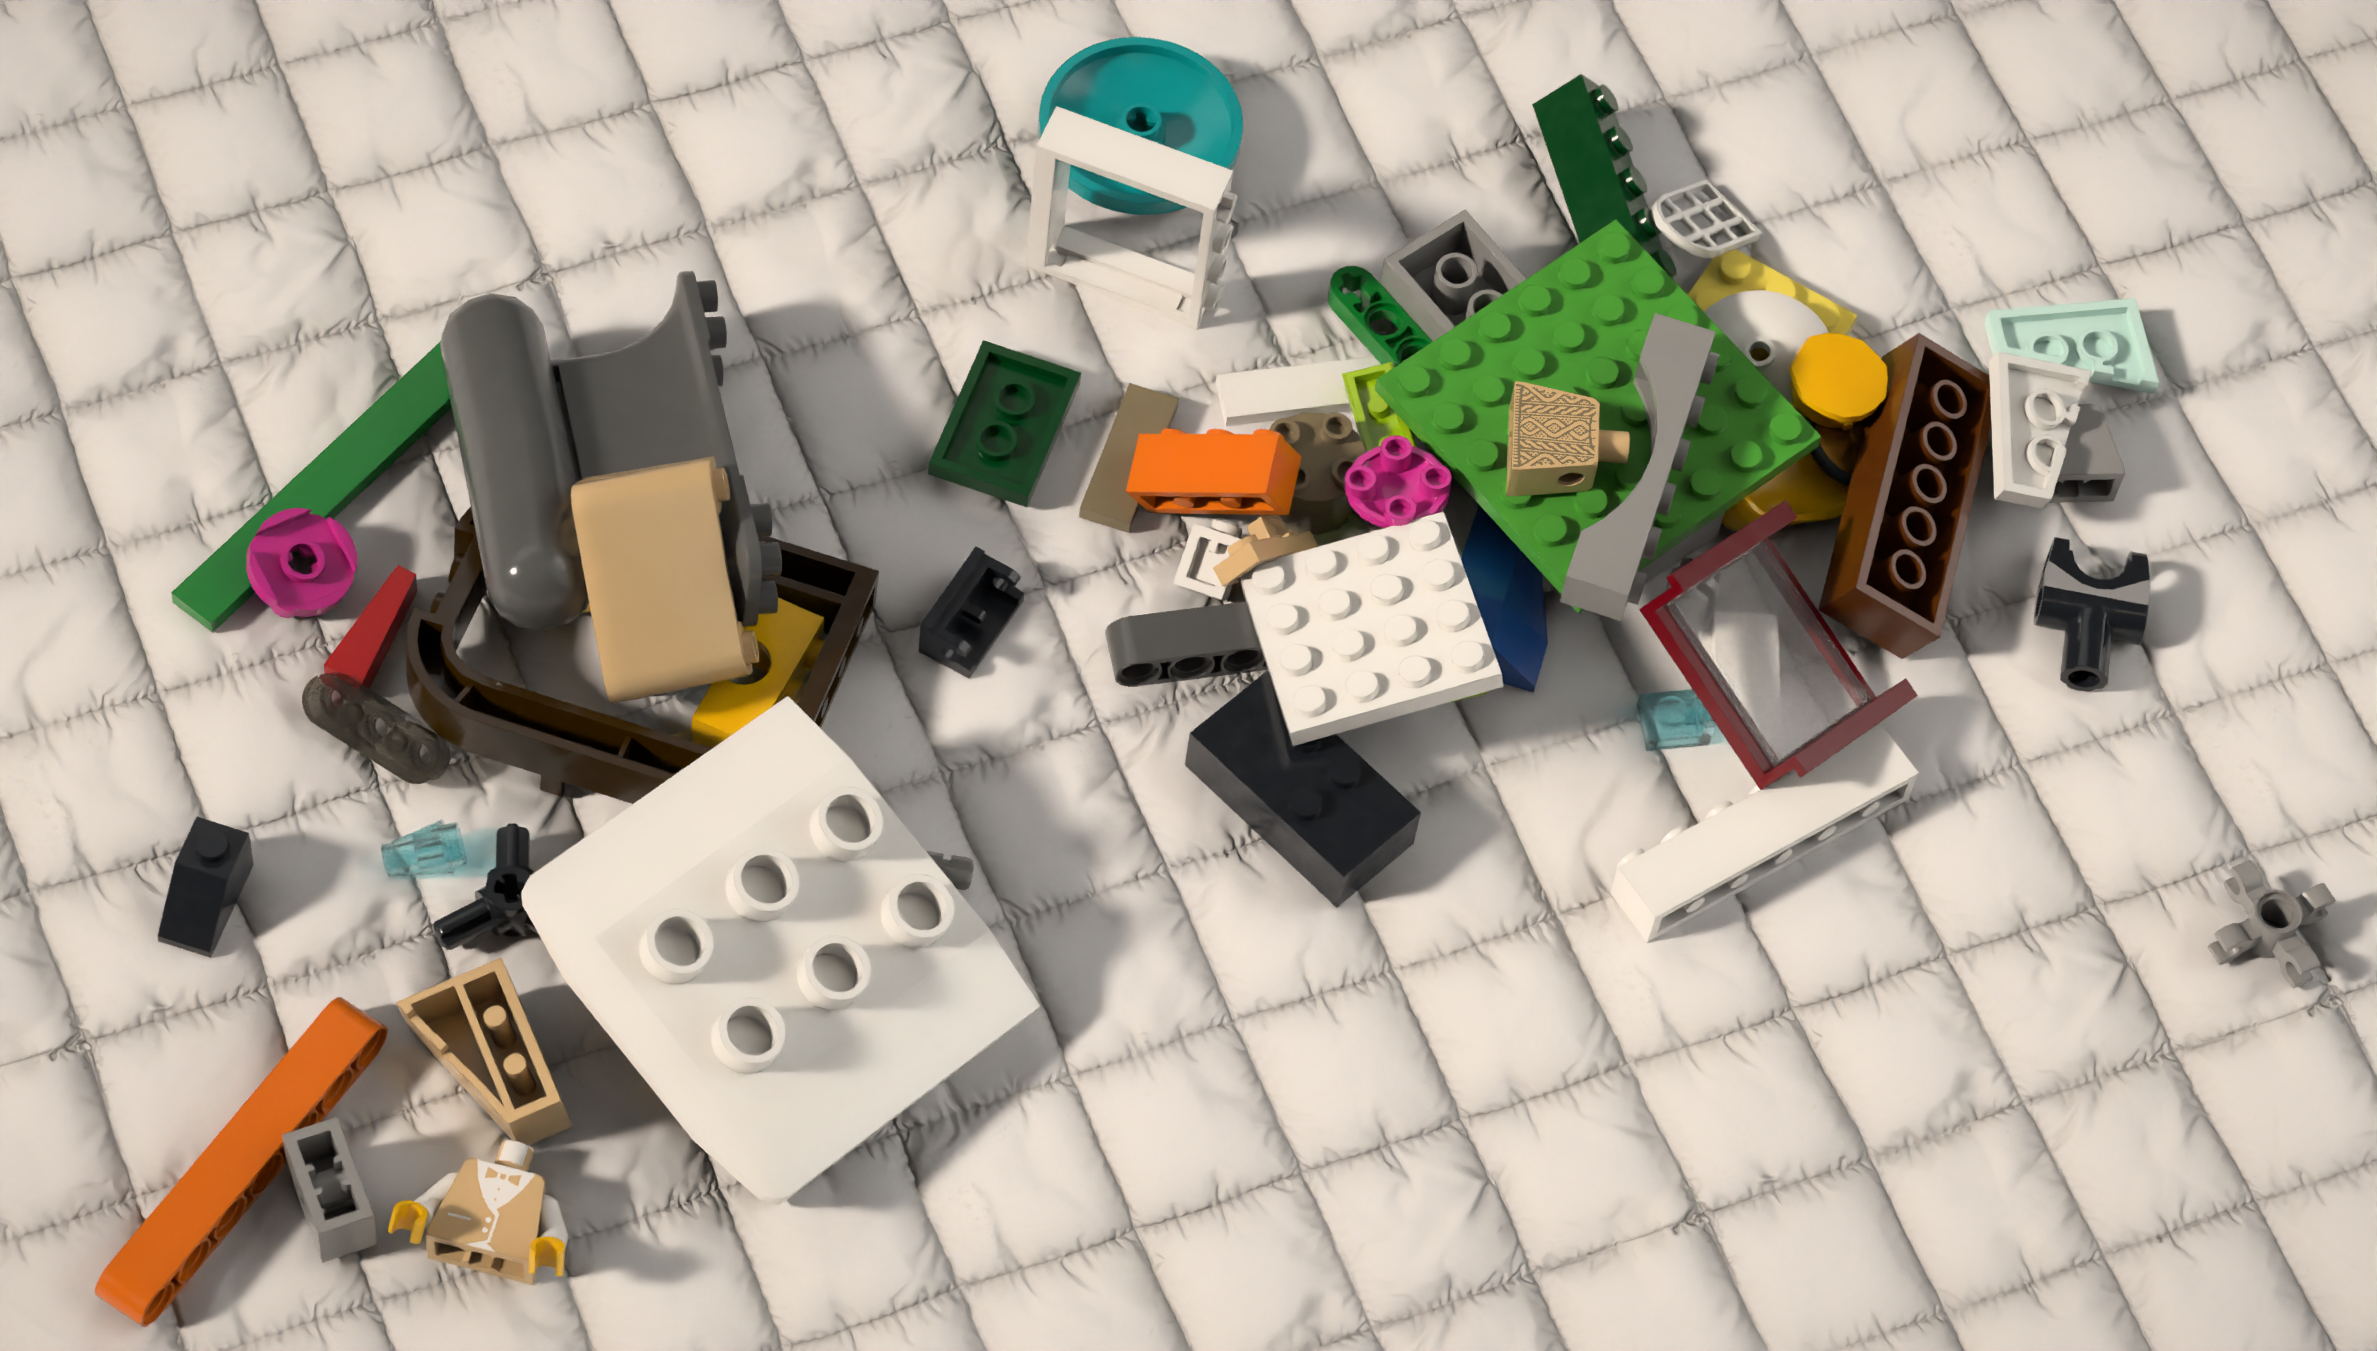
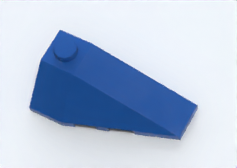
[1461,505,1548,692]

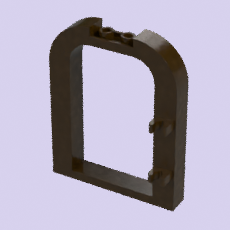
[406,507,879,804]

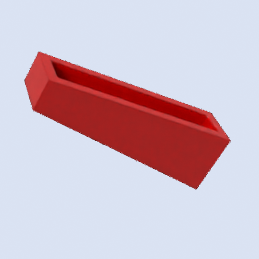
[324,565,418,701]

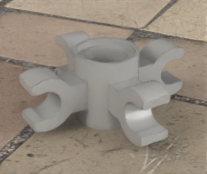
[2207,860,2336,989]

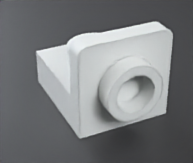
[1173,519,1243,602]

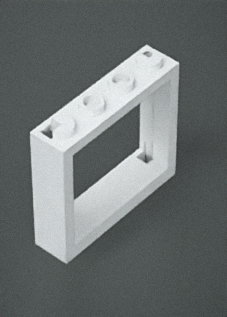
[1025,106,1237,329]

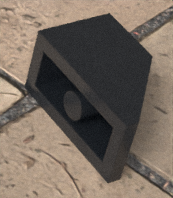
[157,817,254,958]

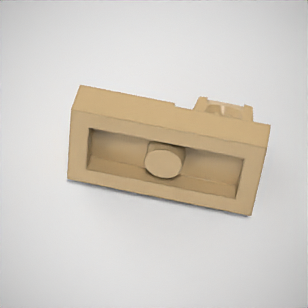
[1213,515,1318,587]

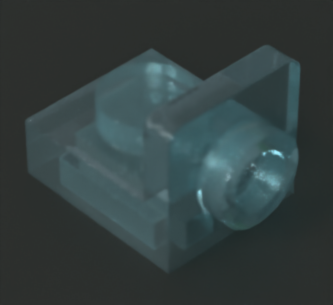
[1636,689,1716,751]

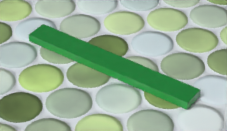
[171,341,452,633]

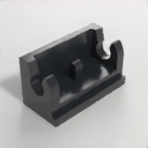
[918,546,1025,678]

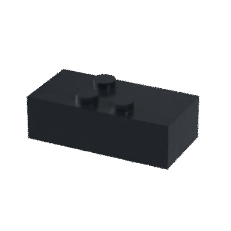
[1185,670,1421,908]

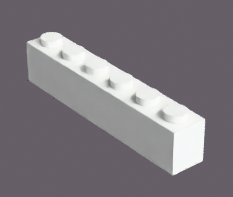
[1610,724,1919,943]

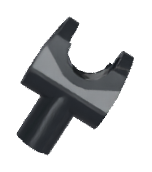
[2034,537,2150,692]

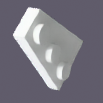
[1989,352,2092,509]

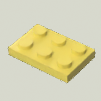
[1688,249,1857,361]

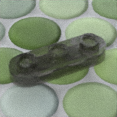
[302,672,450,784]

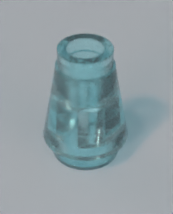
[381,819,467,877]

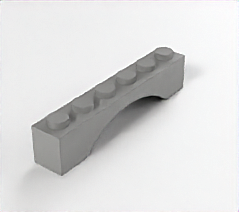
[1560,313,1720,621]

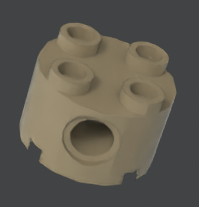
[1269,412,1367,535]

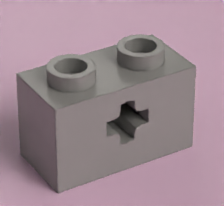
[282,1117,378,1263]

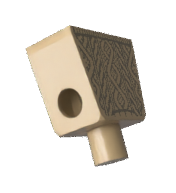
[1506,381,1630,496]

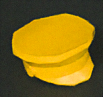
[1789,333,1888,430]

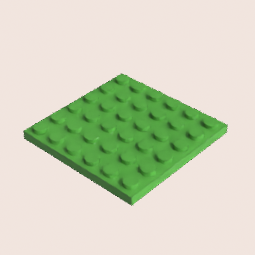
[1375,219,1821,613]

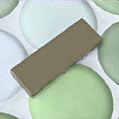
[1079,383,1179,533]

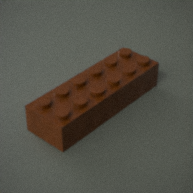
[1818,333,1991,659]

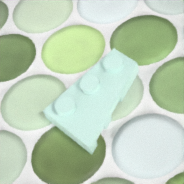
[1984,298,2159,394]

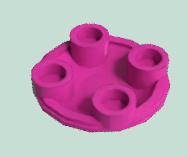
[1344,435,1452,528]

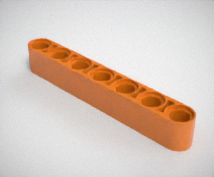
[95,997,388,1327]

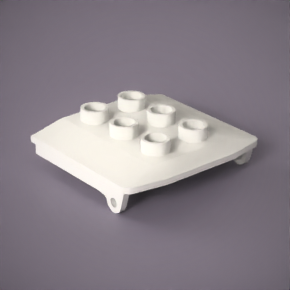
[521,696,1040,1205]

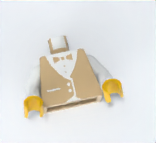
[387,1140,569,1285]

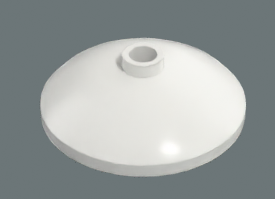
[1704,290,1829,404]

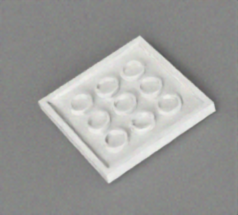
[1240,512,1504,746]

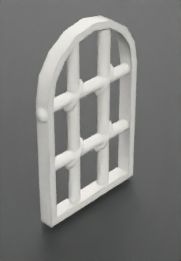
[1651,179,1763,258]

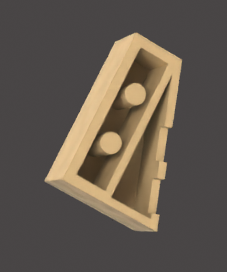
[396,957,573,1146]

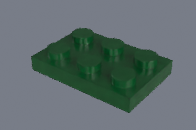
[928,340,1081,507]

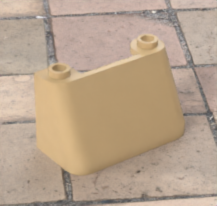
[571,456,759,703]

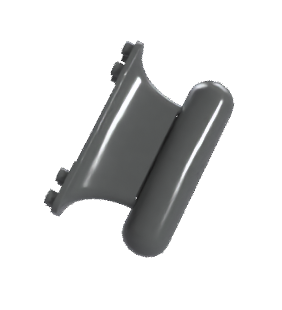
[440,271,782,632]

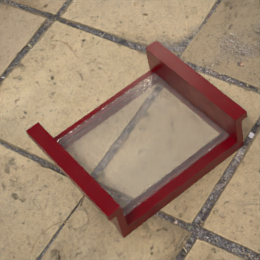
[1639,500,1918,790]

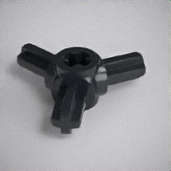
[433,823,538,950]

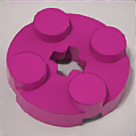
[246,508,358,618]

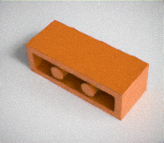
[1126,429,1302,515]

